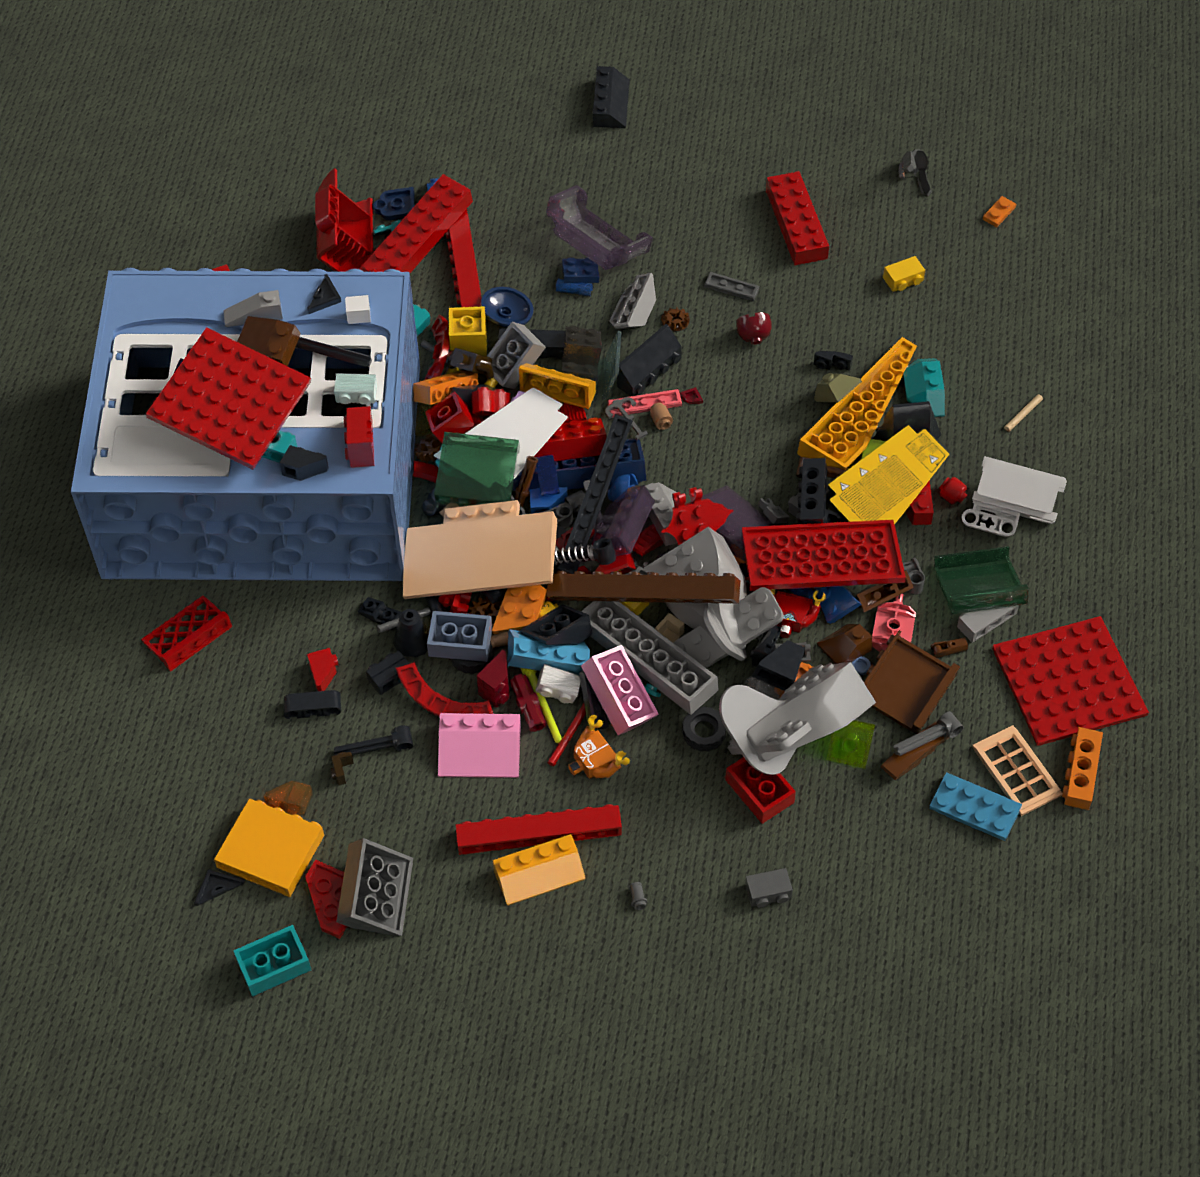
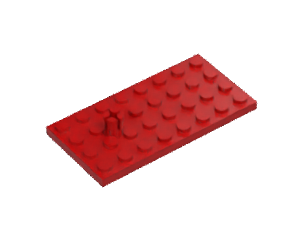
[741,520,906,591]

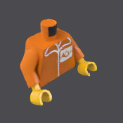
[568,715,630,779]

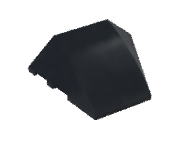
[871,401,941,441]

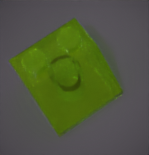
[826,720,875,769]

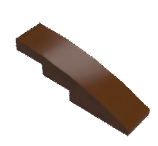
[881,721,949,780]

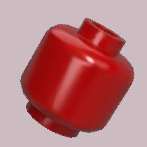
[939,477,967,504]

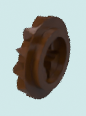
[661,307,690,331]

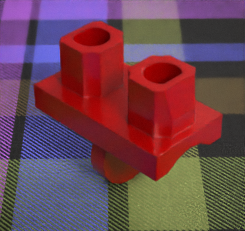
[439,592,472,614]

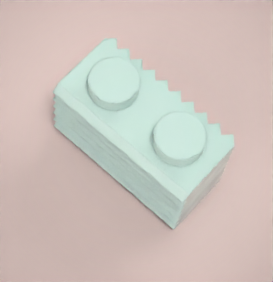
[334,374,377,404]

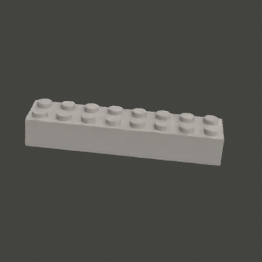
[581,601,718,715]

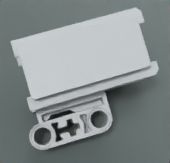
[962,456,1067,537]

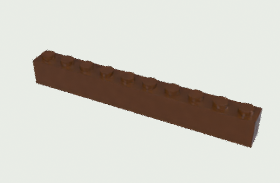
[547,571,741,604]

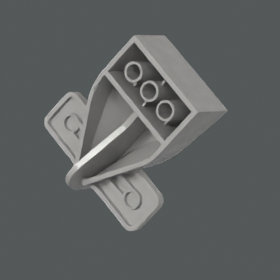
[644,527,784,668]
[719,662,876,775]

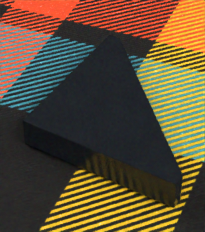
[307,274,341,314]
[194,869,245,906]

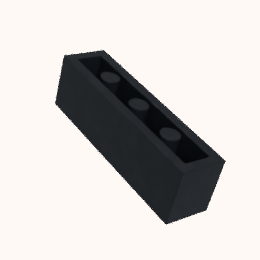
[499,328,571,359]

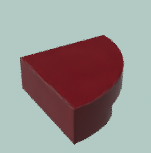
[679,387,703,404]

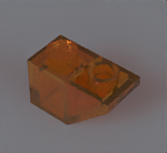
[264,780,313,815]

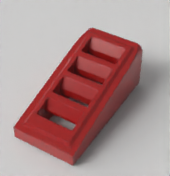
[628,524,663,556]

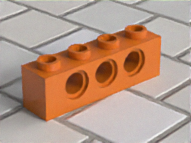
[413,370,478,405]
[1062,727,1103,810]

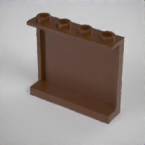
[862,630,960,734]

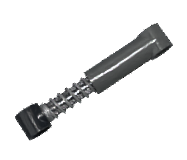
[554,538,616,566]

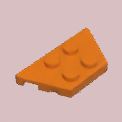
[492,585,547,634]

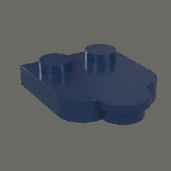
[373,187,415,220]

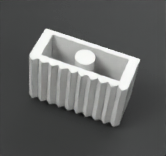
[536,664,580,703]

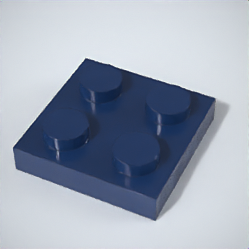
[562,257,599,283]

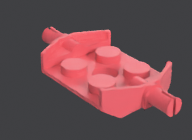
[872,593,916,652]

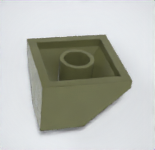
[814,373,862,402]

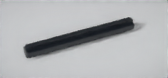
[296,337,372,367]

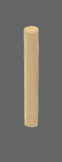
[1004,394,1043,432]

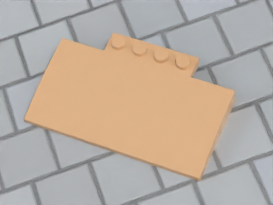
[403,500,557,599]

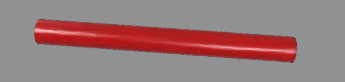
[547,703,586,766]

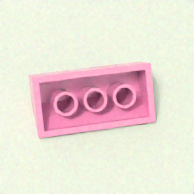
[581,645,659,735]

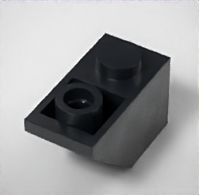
[280,445,329,481]

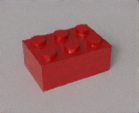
[725,757,796,824]

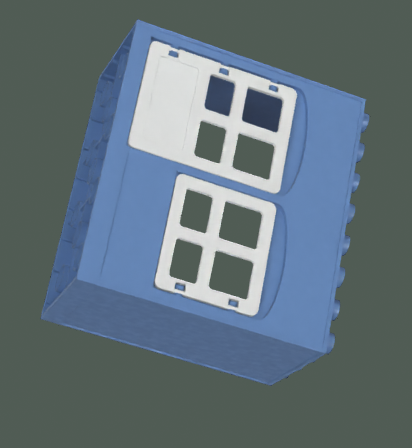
[71,268,420,581]

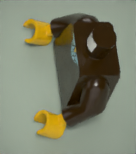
[446,348,498,388]

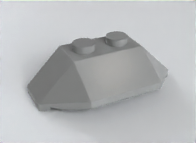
[610,273,656,329]

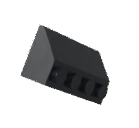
[593,66,630,128]
[617,324,682,397]

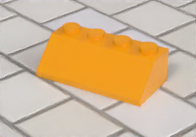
[519,363,596,409]
[493,834,585,906]

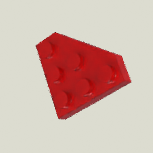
[305,859,347,939]

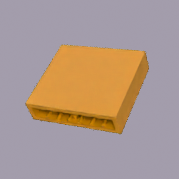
[214,798,324,897]

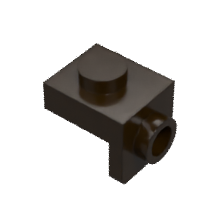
[330,752,354,786]

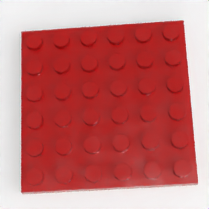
[146,327,311,470]
[992,616,1149,746]

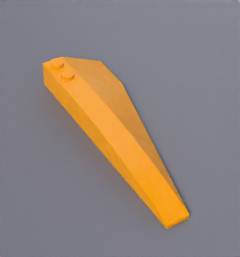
[797,337,917,470]

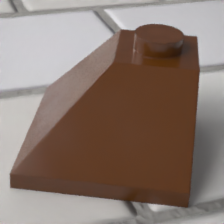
[817,624,872,664]

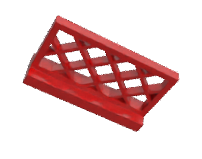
[141,595,233,672]

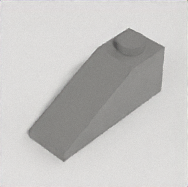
[224,290,283,327]
[957,602,1019,643]

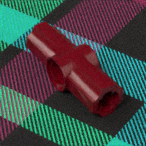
[510,674,546,732]

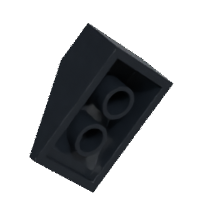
[520,604,592,645]

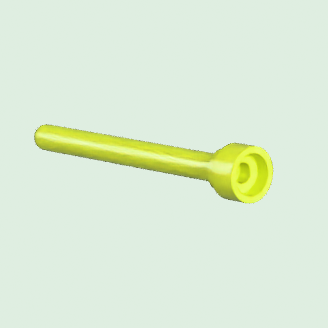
[521,668,562,743]

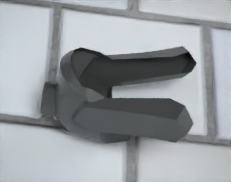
[899,149,932,196]

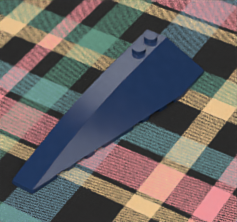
[459,438,647,491]

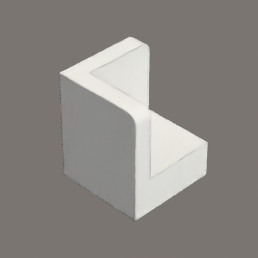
[345,295,371,324]

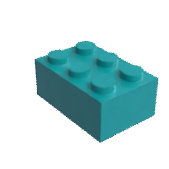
[233,925,311,996]

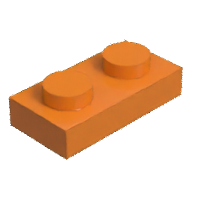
[983,196,1016,227]

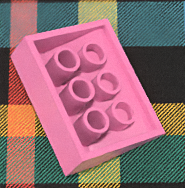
[438,713,521,778]

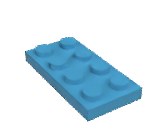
[930,772,1022,841]

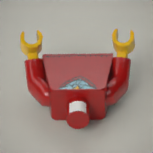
[770,589,826,638]

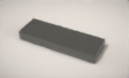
[704,272,760,302]

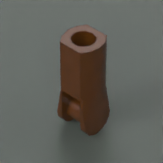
[930,637,968,658]

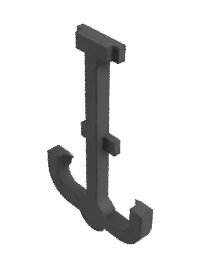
[605,397,648,440]

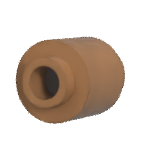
[650,403,673,430]

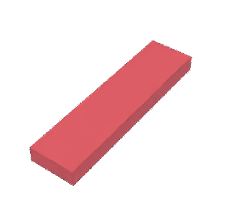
[607,389,682,417]

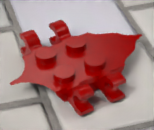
[661,487,734,545]

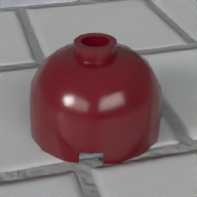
[736,312,772,345]

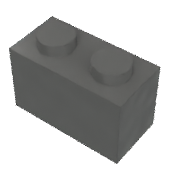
[745,868,793,908]

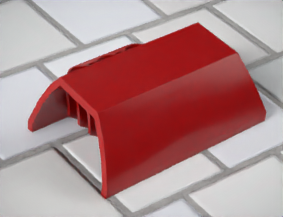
[315,168,373,272]

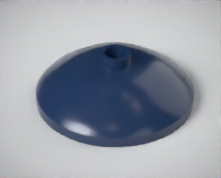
[481,287,533,328]

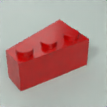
[343,406,375,468]
[905,480,934,525]

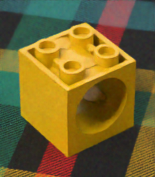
[449,307,487,357]

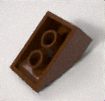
[237,316,301,366]

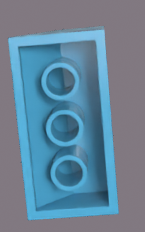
[507,629,590,676]

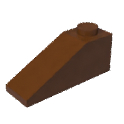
[856,570,914,612]

